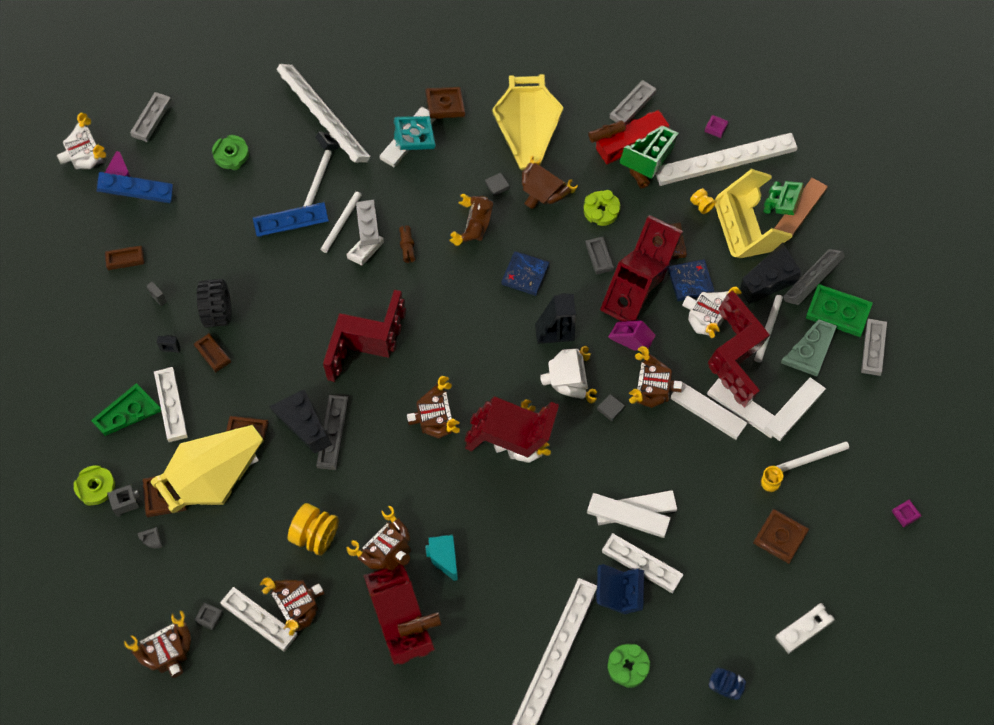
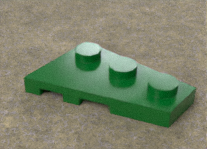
[91,383,162,436]

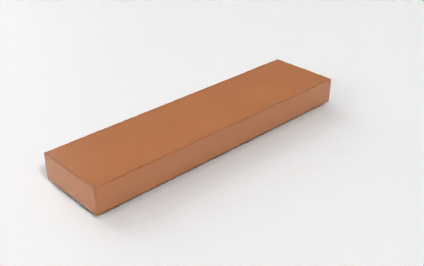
[774,178,828,241]

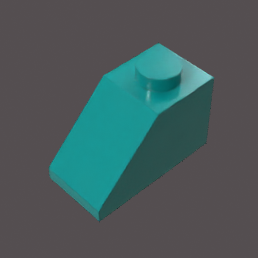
[425,535,458,581]

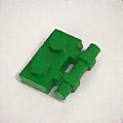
[764,181,804,215]

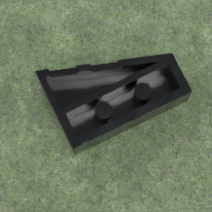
[740,242,801,304]
[535,293,576,344]
[270,389,332,454]

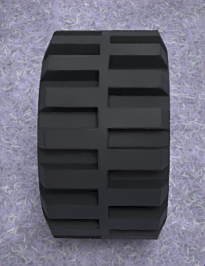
[197,278,231,328]

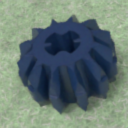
[709,668,746,700]

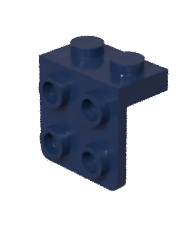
[596,564,644,614]

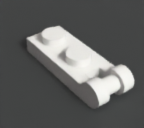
[775,603,835,654]

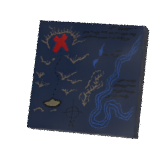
[501,251,549,296]
[668,259,714,302]

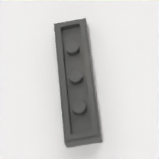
[783,249,845,305]
[316,395,349,470]

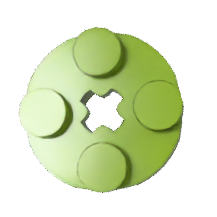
[584,190,620,226]
[74,465,115,505]

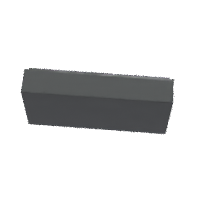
[585,237,614,275]

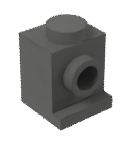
[108,485,141,517]

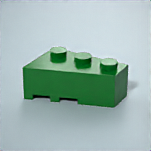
[620,126,678,179]

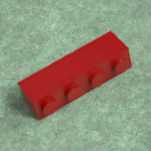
[596,110,670,164]

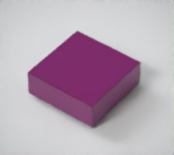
[705,115,729,138]
[892,499,921,528]

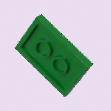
[806,284,873,337]

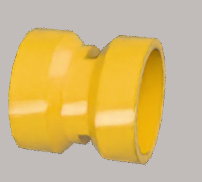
[690,188,716,214]
[761,466,783,492]

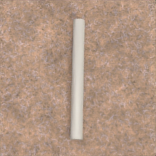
[303,150,332,207]
[321,192,362,253]
[754,295,783,363]
[776,441,849,472]

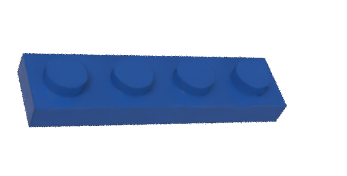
[97,172,173,203]
[253,202,329,236]

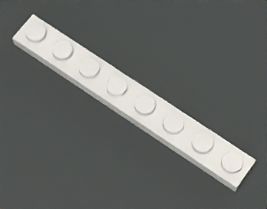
[277,64,370,162]
[656,133,797,186]
[513,578,597,725]

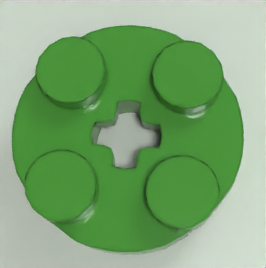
[212,135,249,170]
[607,644,650,688]

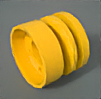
[288,503,339,556]

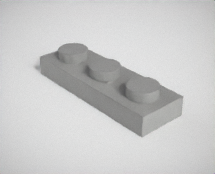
[610,80,656,125]
[130,92,172,142]
[356,200,380,246]
[861,319,887,376]

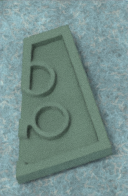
[781,319,837,376]

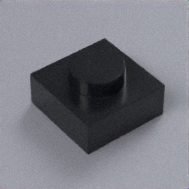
[315,132,340,150]
[156,335,180,353]

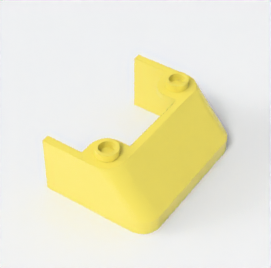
[715,169,793,258]

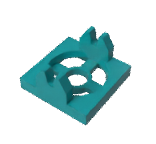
[394,116,436,150]

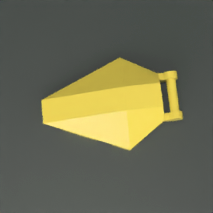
[492,74,563,170]
[151,425,264,513]

